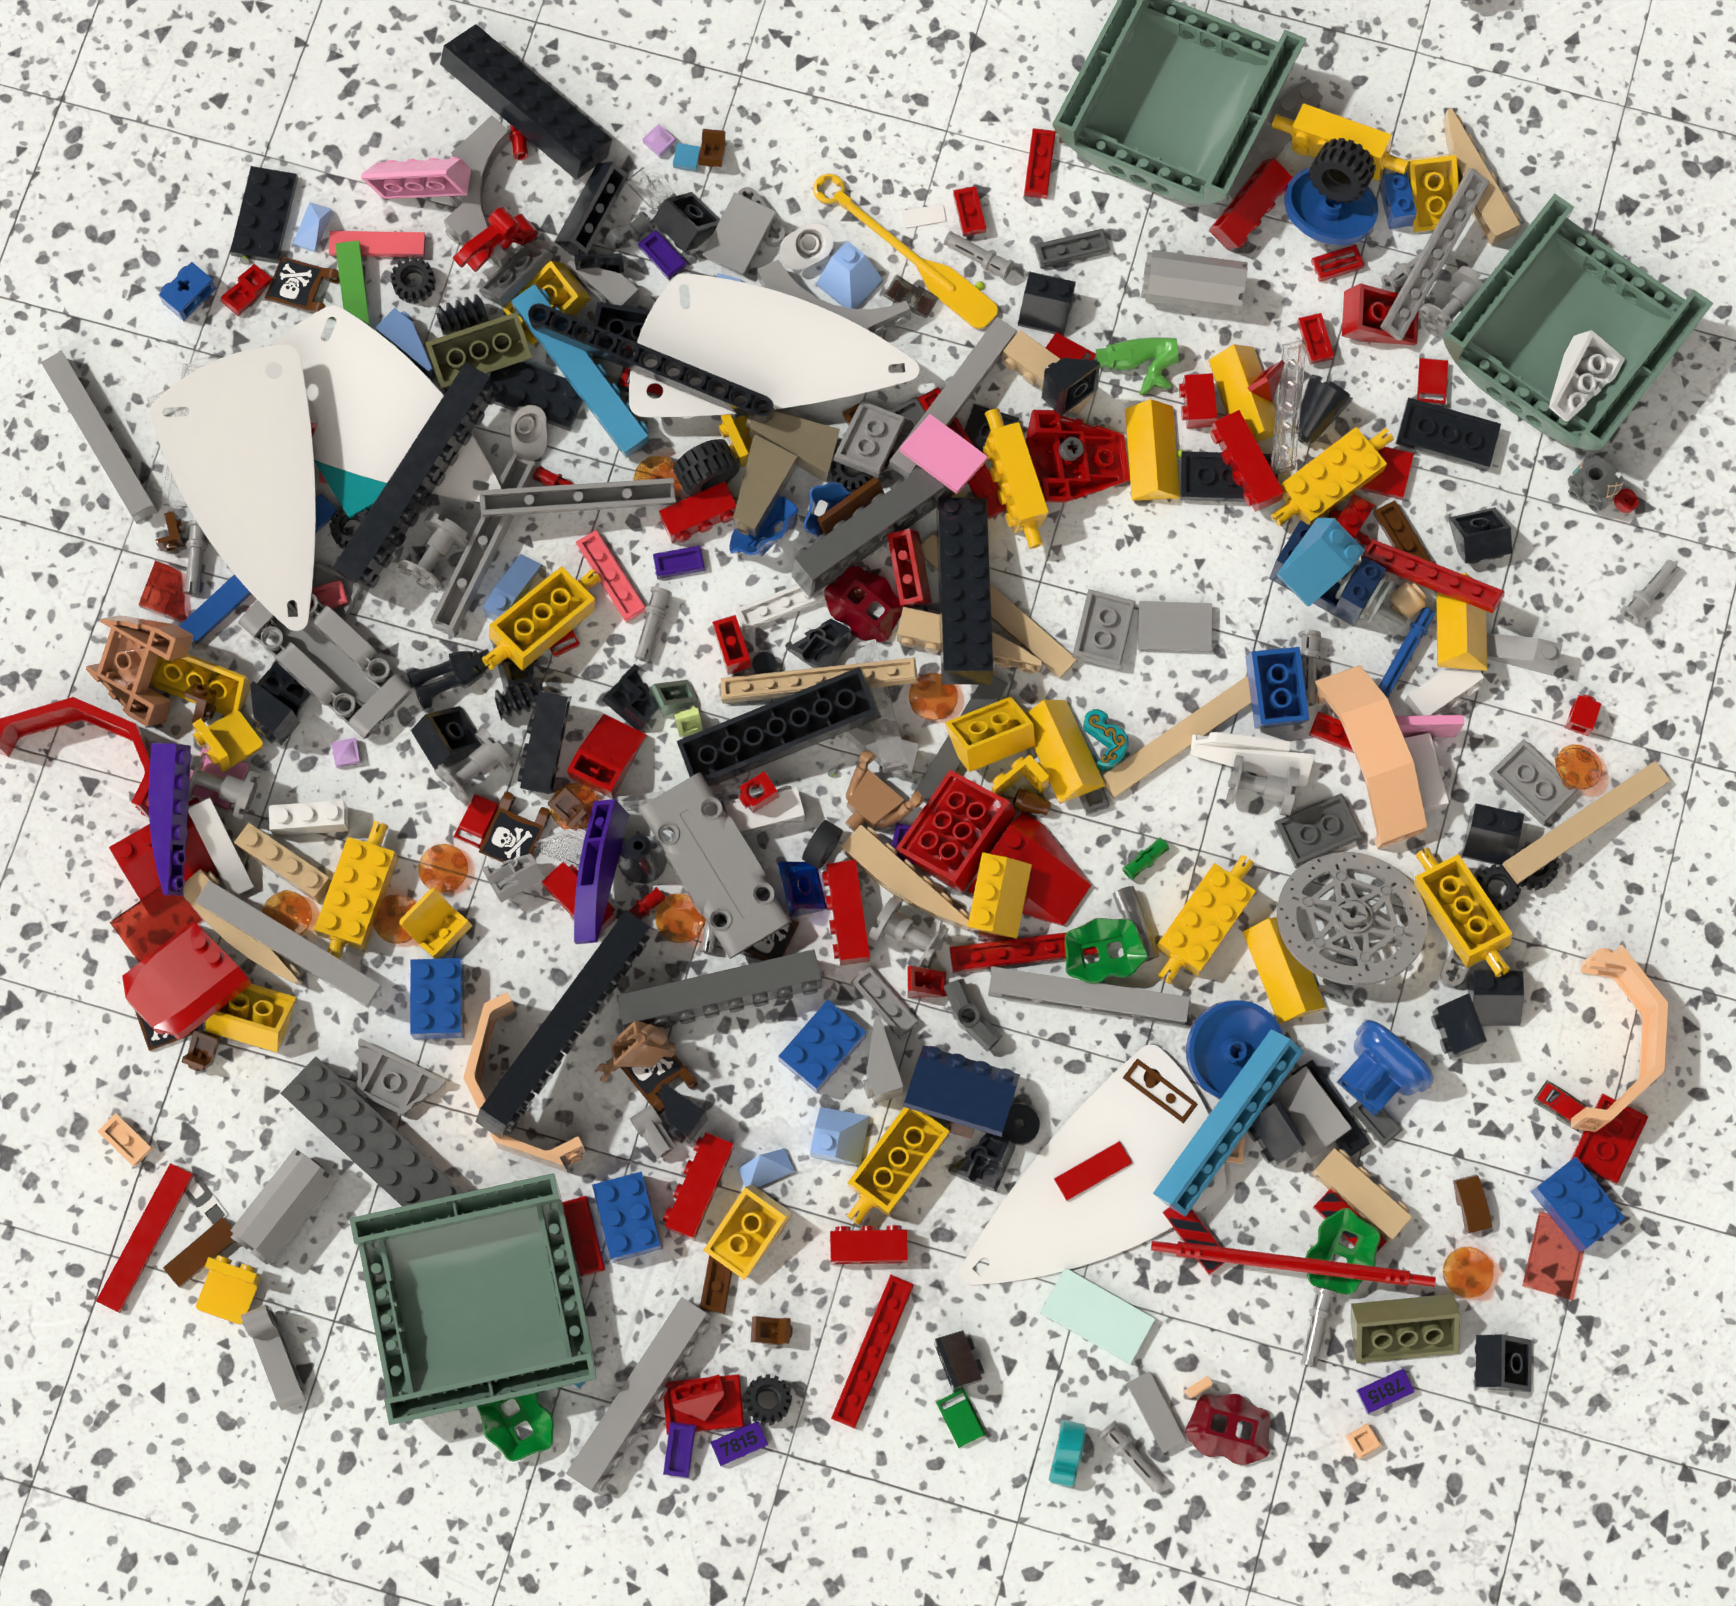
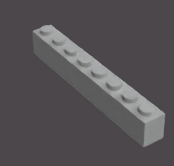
[566,1297,711,1494]

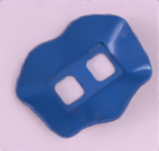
[804,482,853,538]
[729,496,798,556]

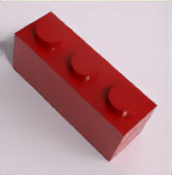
[659,482,736,543]
[887,529,932,608]
[541,861,616,934]
[830,1225,908,1265]

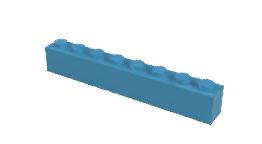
[511,284,650,458]
[1153,1029,1304,1217]

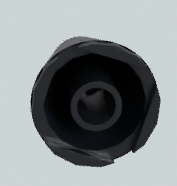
[1293,374,1353,445]
[618,834,667,884]

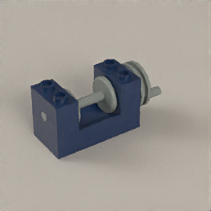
[1269,520,1408,627]

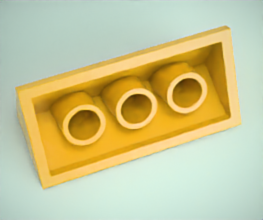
[1208,344,1284,442]
[1125,399,1180,501]
[1436,572,1487,671]
[149,654,251,715]
[1026,700,1105,804]
[1242,917,1326,1025]

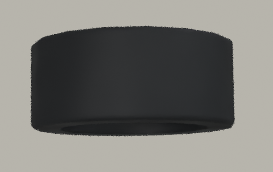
[802,820,843,869]

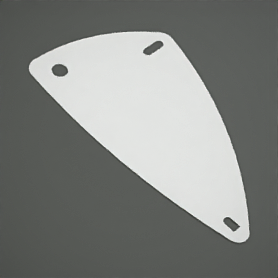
[629,273,920,417]
[265,305,501,502]
[150,344,316,631]
[960,1045,1227,1285]

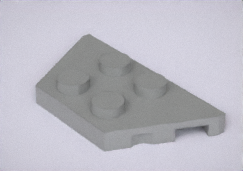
[357,1038,447,1116]

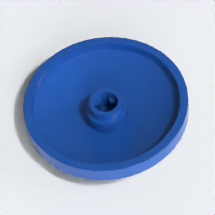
[1284,167,1378,245]
[1186,1000,1283,1099]

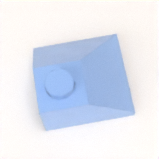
[816,241,883,309]
[810,1107,870,1166]

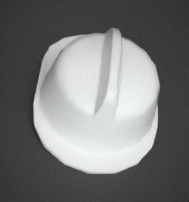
[779,223,833,270]
[508,405,547,461]

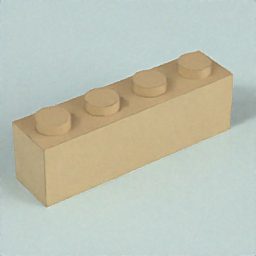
[1002,330,1095,415]
[234,823,331,904]
[1311,1148,1412,1243]

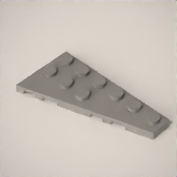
[1227,79,1323,202]

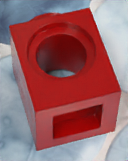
[1565,695,1602,737]
[738,771,779,813]

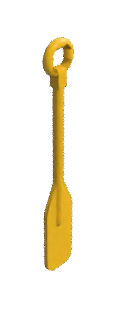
[813,173,998,329]

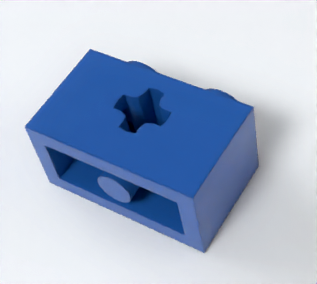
[1379,171,1417,229]
[159,262,217,322]

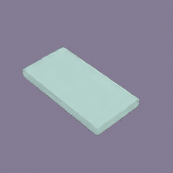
[1040,1268,1155,1365]

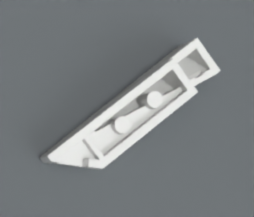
[1191,732,1314,787]

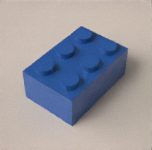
[1245,647,1309,729]
[410,958,464,1040]
[778,1000,866,1094]
[1530,1157,1625,1253]
[592,1171,662,1262]

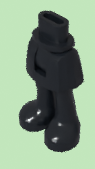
[406,649,490,711]

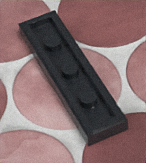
[1291,1059,1370,1157]

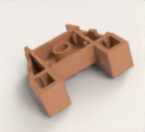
[86,615,193,727]

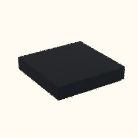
[965,404,1019,453]

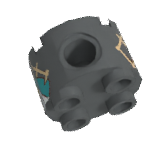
[1567,455,1625,513]

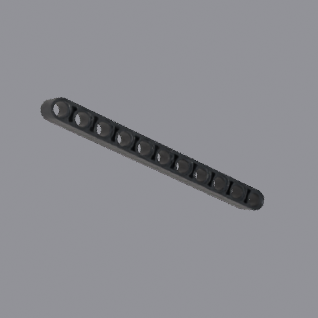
[528,303,774,423]

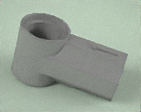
[629,1105,676,1159]

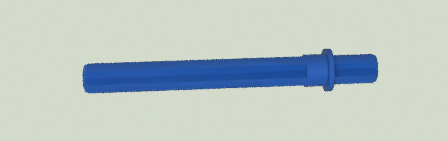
[1378,608,1435,699]

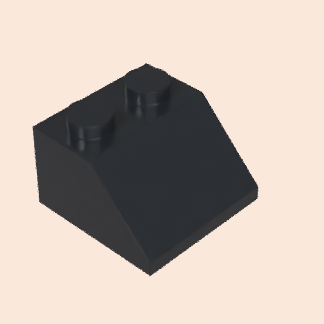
[652,192,720,252]
[1017,271,1076,336]
[1041,358,1100,416]
[1449,507,1513,564]
[250,681,300,746]
[410,706,481,770]
[1461,803,1525,866]
[1467,970,1524,1026]
[1431,994,1487,1059]
[661,1083,708,1144]
[1247,1101,1306,1167]
[934,1330,985,1392]
[1474,1334,1532,1392]

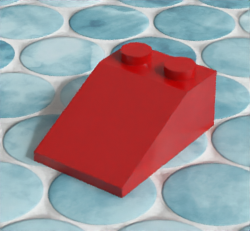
[1342,283,1419,346]

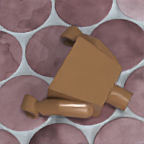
[845,751,924,832]
[595,1021,676,1082]

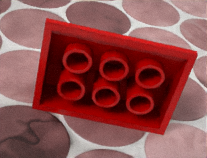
[895,770,1016,893]
[109,797,220,916]

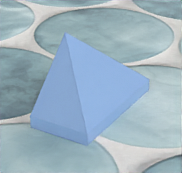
[293,202,332,252]
[738,1148,794,1188]

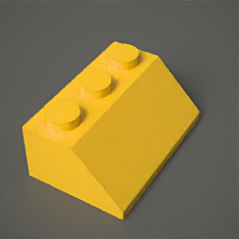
[945,696,1035,772]
[967,853,1032,939]
[205,984,296,1053]

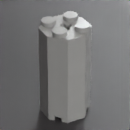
[1141,250,1248,314]
[230,1148,338,1265]

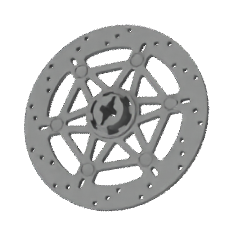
[1277,852,1428,985]

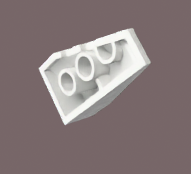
[1549,330,1625,422]

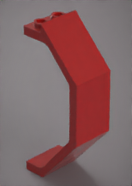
[0,697,151,818]

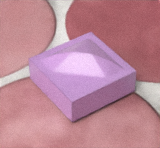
[642,124,676,158]
[331,737,361,768]

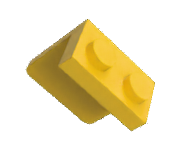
[718,414,752,467]
[192,710,263,772]
[992,755,1049,796]
[399,888,473,959]
[196,1255,262,1325]

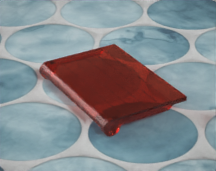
[109,887,202,962]
[1522,1212,1584,1301]

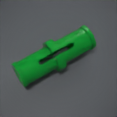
[1122,837,1170,880]

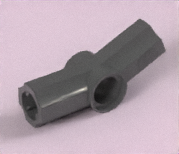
[944,978,1002,1052]

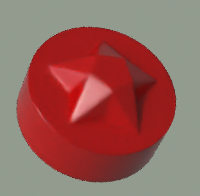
[1613,488,1639,513]

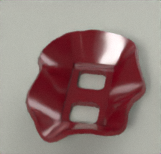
[824,566,904,642]
[1185,1394,1271,1465]

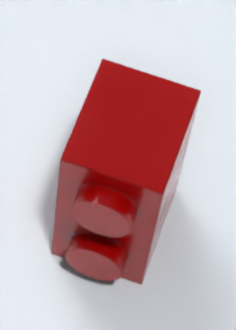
[1179,373,1217,429]
[712,615,751,675]

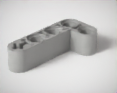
[241,1305,306,1411]

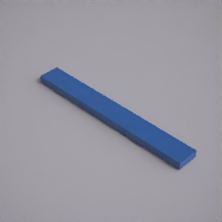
[179,494,337,644]

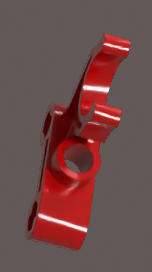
[453,207,538,272]

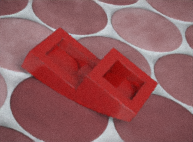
[221,264,272,316]

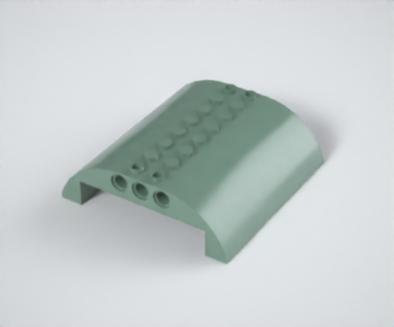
[1053,0,1306,205]
[1443,193,1713,450]
[349,1173,596,1425]

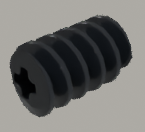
[436,294,489,336]
[494,678,543,721]

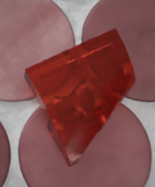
[138,560,187,623]

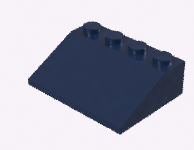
[903,1045,1020,1137]

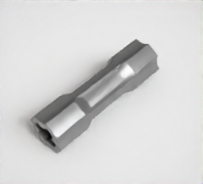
[1113,886,1160,962]

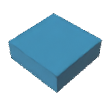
[673,143,700,171]

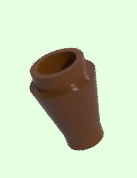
[1012,788,1051,816]

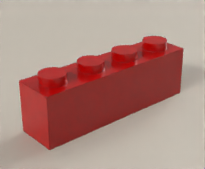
[1208,158,1293,250]
[1210,410,1284,512]
[822,860,870,966]
[663,1132,735,1241]

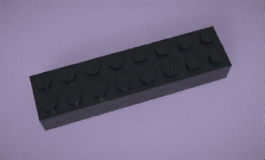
[440,24,613,180]
[936,498,993,685]
[677,667,882,787]

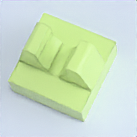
[674,706,703,737]

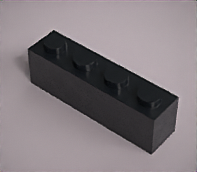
[554,162,629,255]
[517,690,572,794]

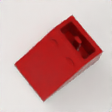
[567,714,647,799]

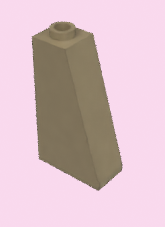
[745,410,840,481]
[733,434,798,537]

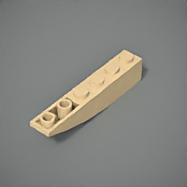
[1443,108,1520,246]
[897,607,1042,674]
[841,825,970,931]
[183,869,303,985]

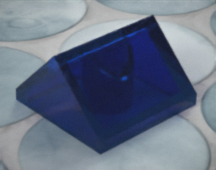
[778,861,827,918]

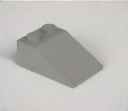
[863,1015,904,1104]

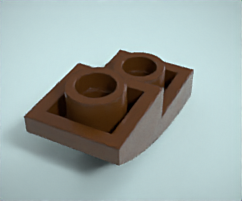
[1453,1175,1493,1233]

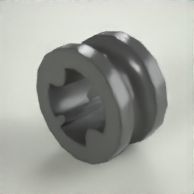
[1059,437,1084,462]

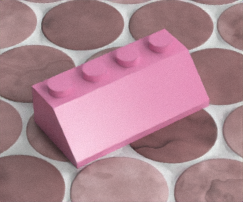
[361,157,471,199]

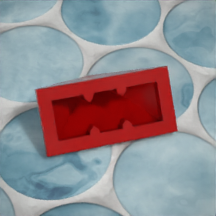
[1247,359,1285,402]
[907,966,947,998]
[669,1374,724,1421]

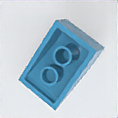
[1276,518,1365,606]

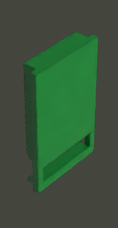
[936,1388,986,1448]

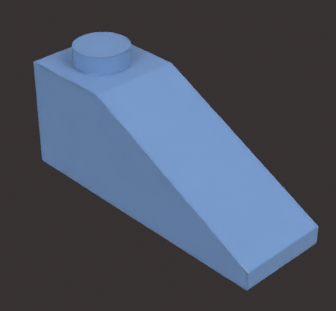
[375,307,435,380]
[483,554,542,621]

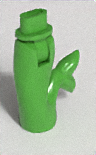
[1096,337,1179,395]

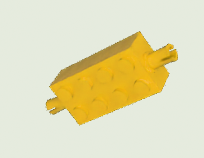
[1272,103,1410,181]
[983,408,1049,549]
[1271,427,1394,527]
[482,566,601,670]
[314,821,399,960]
[1414,848,1513,977]
[1157,855,1256,984]
[846,1107,950,1225]

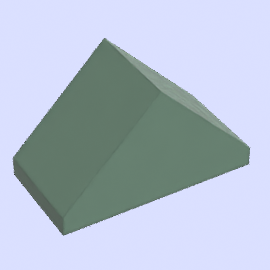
[651,680,698,717]

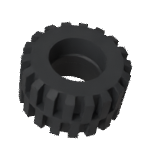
[1309,138,1376,204]
[673,439,740,497]

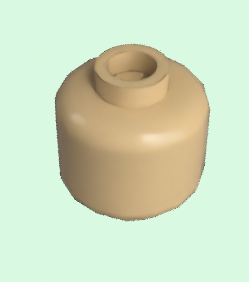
[1389,583,1426,619]

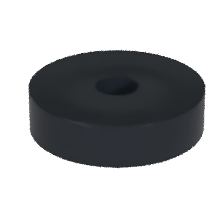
[1002,1104,1040,1146]

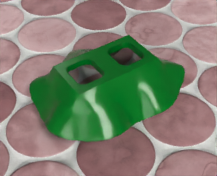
[1065,918,1148,984]
[1305,1208,1381,1295]
[476,1392,554,1462]

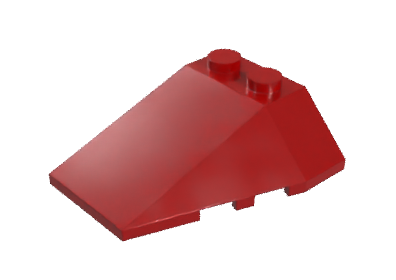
[1025,409,1130,503]
[967,812,1091,926]

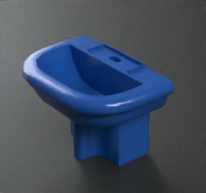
[1336,1020,1434,1117]

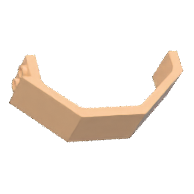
[1315,665,1427,849]
[1571,945,1668,1132]
[463,992,587,1173]

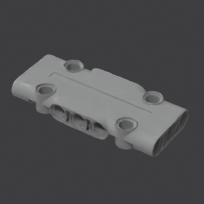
[238,593,414,739]
[639,773,792,959]

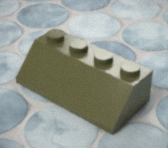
[425,312,533,389]
[1351,1294,1460,1363]

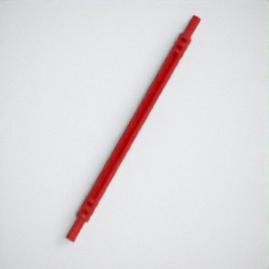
[1151,1241,1436,1287]

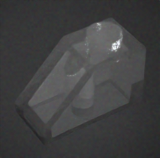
[626,167,676,211]
[535,828,586,869]

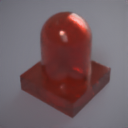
[847,586,866,604]

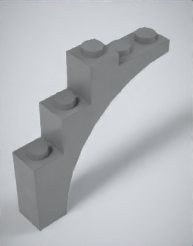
[444,115,510,267]
[757,259,910,335]

